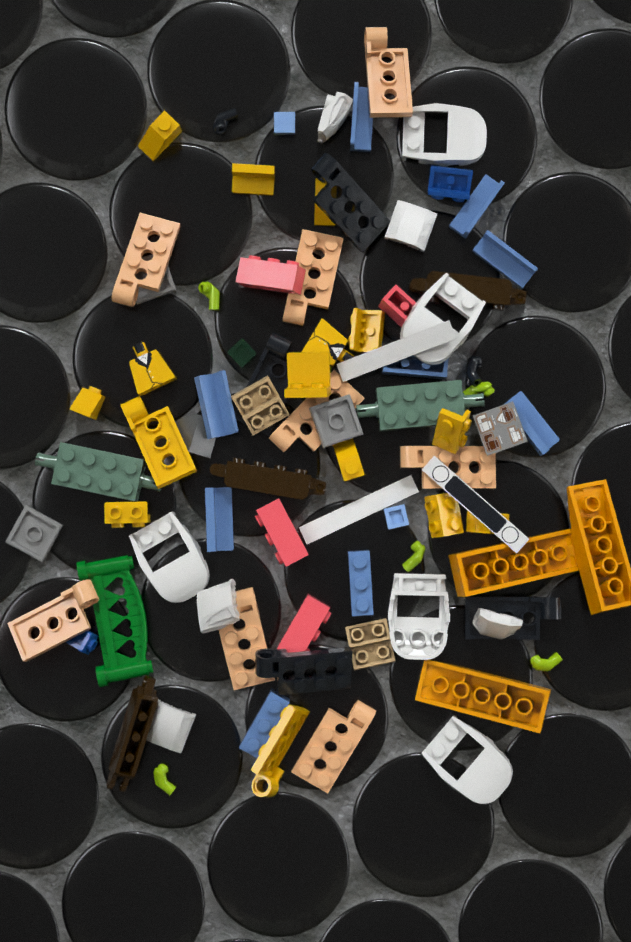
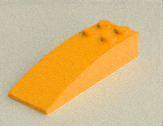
[567,479,631,615]
[449,528,579,597]
[415,659,551,733]

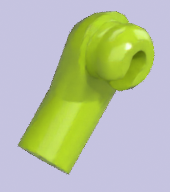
[198,282,220,311]
[463,382,495,397]
[402,541,426,572]
[530,652,563,671]
[153,764,176,796]

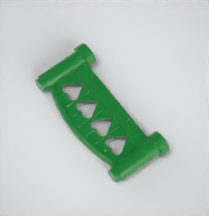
[77,555,154,687]

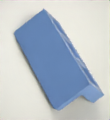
[350,82,373,152]
[449,174,505,239]
[472,230,538,289]
[194,370,238,439]
[503,391,559,456]
[205,487,234,552]

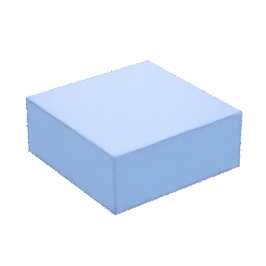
[274,112,295,135]
[383,504,409,530]

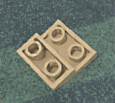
[231,376,290,435]
[345,618,396,671]

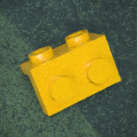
[348,308,385,353]
[432,408,472,454]
[424,493,464,538]
[104,501,151,528]

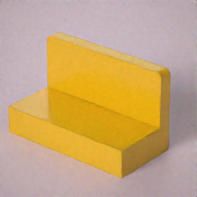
[232,163,275,196]

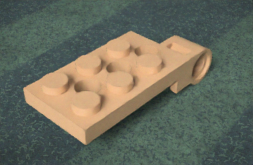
[364,27,413,118]
[112,213,181,307]
[283,229,344,326]
[268,370,365,453]
[400,446,496,489]
[7,579,99,662]
[219,587,275,690]
[291,700,376,794]

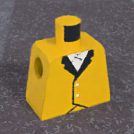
[302,319,354,368]
[129,342,177,396]

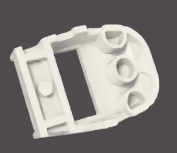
[402,103,487,167]
[400,273,486,365]
[129,511,210,603]
[388,573,450,660]
[421,715,513,804]

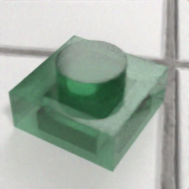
[227,338,257,368]

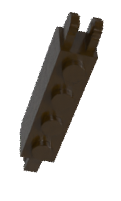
[409,271,527,311]
[209,458,326,500]
[107,675,158,792]

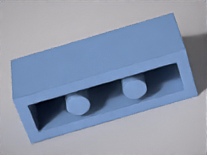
[382,355,449,380]
[348,550,373,616]
[239,689,290,758]

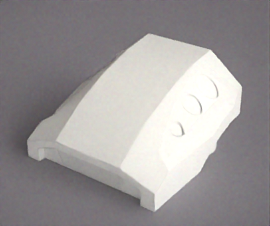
[317,92,353,143]
[384,200,437,252]
[197,579,240,633]
[472,608,523,639]
[146,699,196,753]

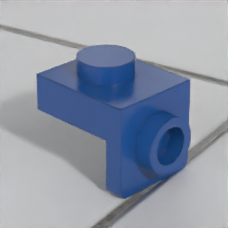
[66,630,99,655]

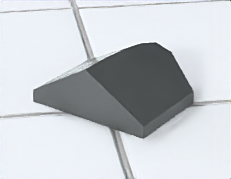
[176,414,216,458]

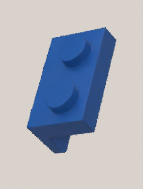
[427,165,473,202]

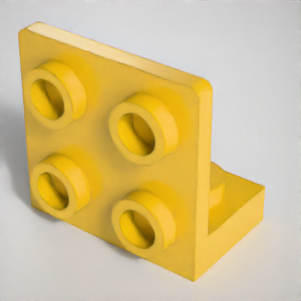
[284,352,331,398]

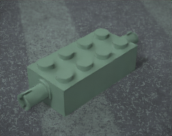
[356,380,484,432]
[35,442,161,501]

